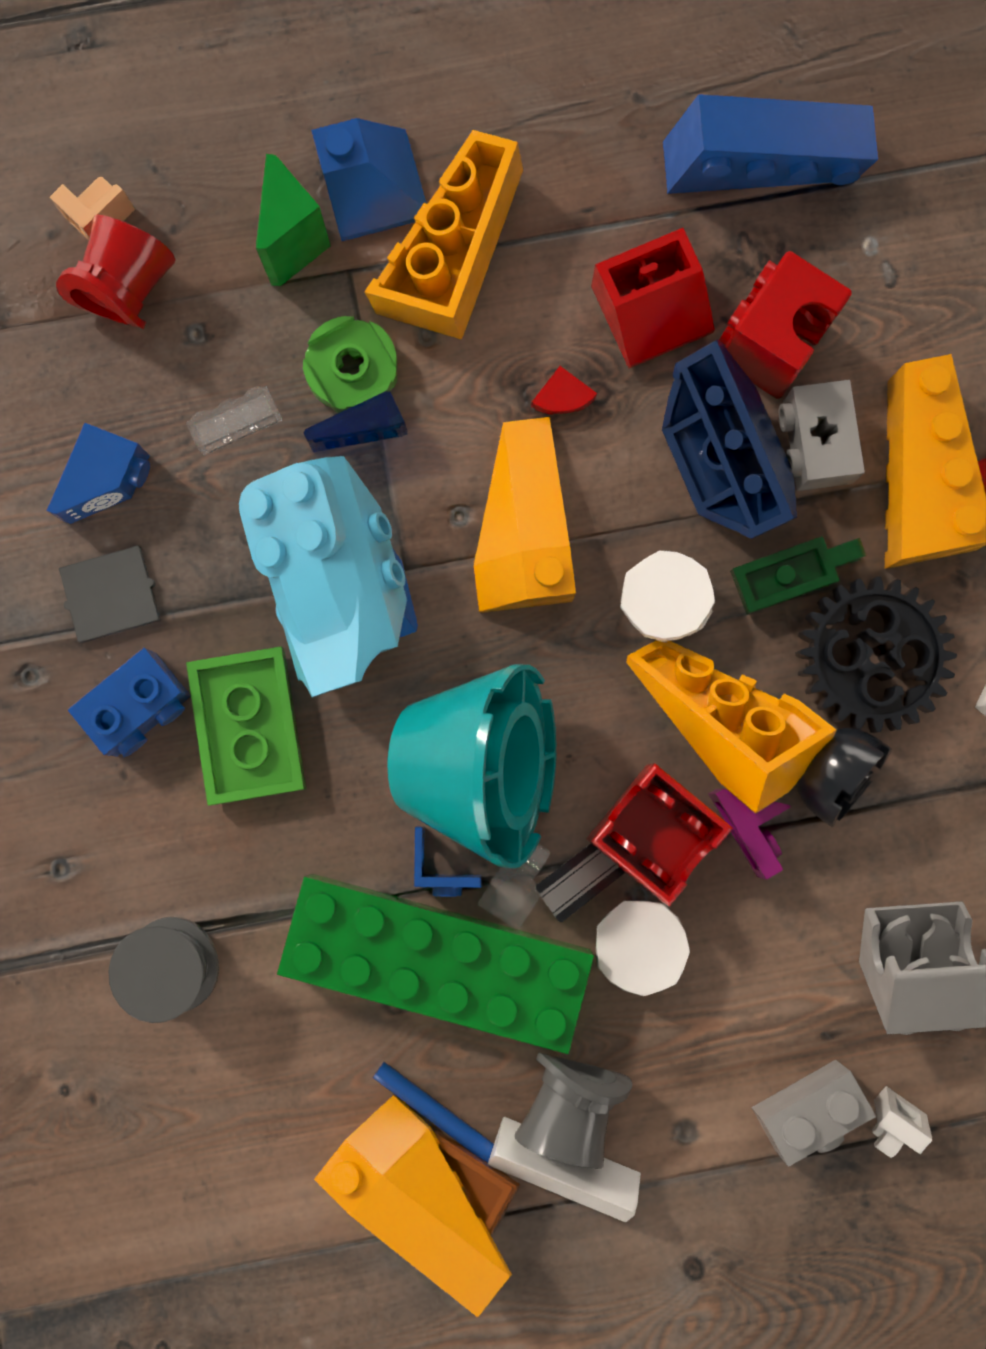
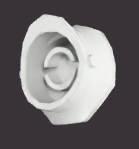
[620,551,715,642]
[596,901,690,997]

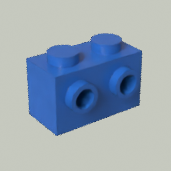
[68,648,191,757]

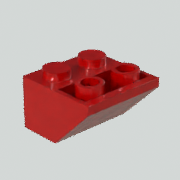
[591,228,715,369]

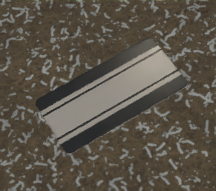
[536,844,625,922]

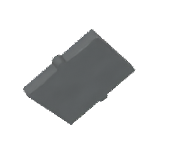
[59,545,161,643]

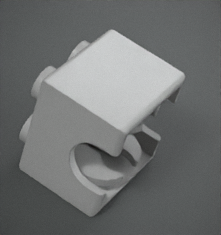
[859,901,986,1035]

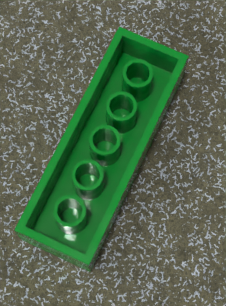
[277,874,594,1055]

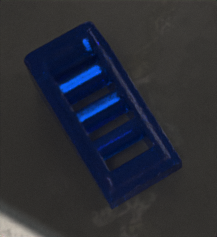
[303,391,408,452]

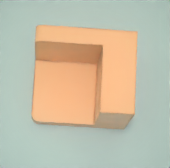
[50,177,135,240]

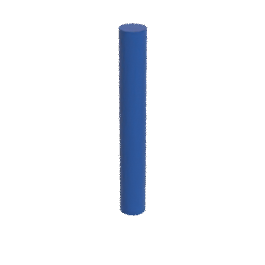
[373,1062,494,1163]

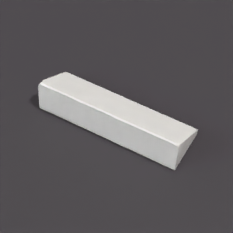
[487,1117,641,1222]

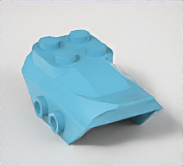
[239,456,407,698]

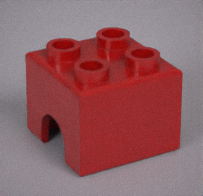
[719,251,852,399]
[586,763,733,907]

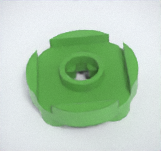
[303,316,398,415]

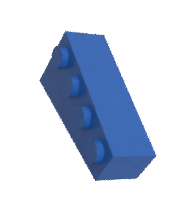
[663,94,878,194]

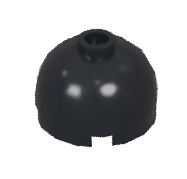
[797,727,892,827]

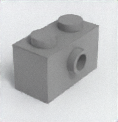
[751,1060,876,1167]

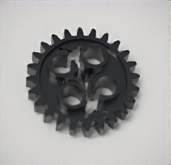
[795,576,957,733]

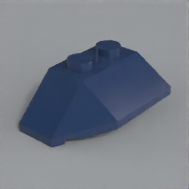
[662,340,797,539]

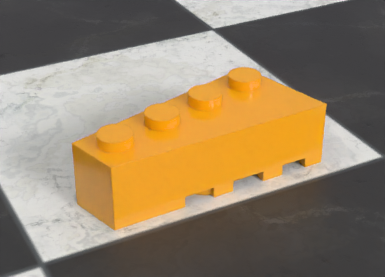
[885,354,986,569]

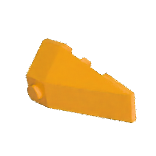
[474,417,576,613]
[626,640,836,813]
[314,1095,512,1317]

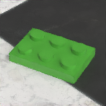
[186,646,306,806]

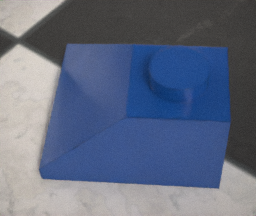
[311,118,427,242]

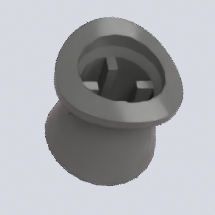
[108,917,219,1023]
[514,1052,632,1169]

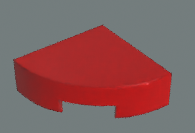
[531,366,597,415]

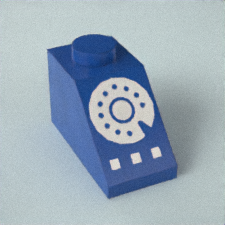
[47,423,150,524]

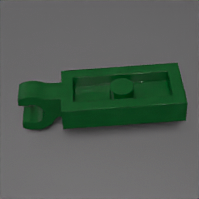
[730,536,867,615]

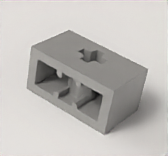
[779,380,865,491]

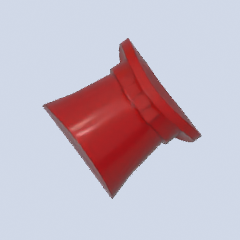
[56,215,176,329]

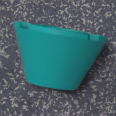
[388,664,557,868]

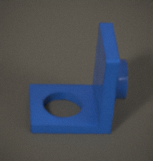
[414,826,481,897]

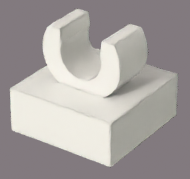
[872,1086,932,1158]

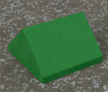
[256,154,331,286]

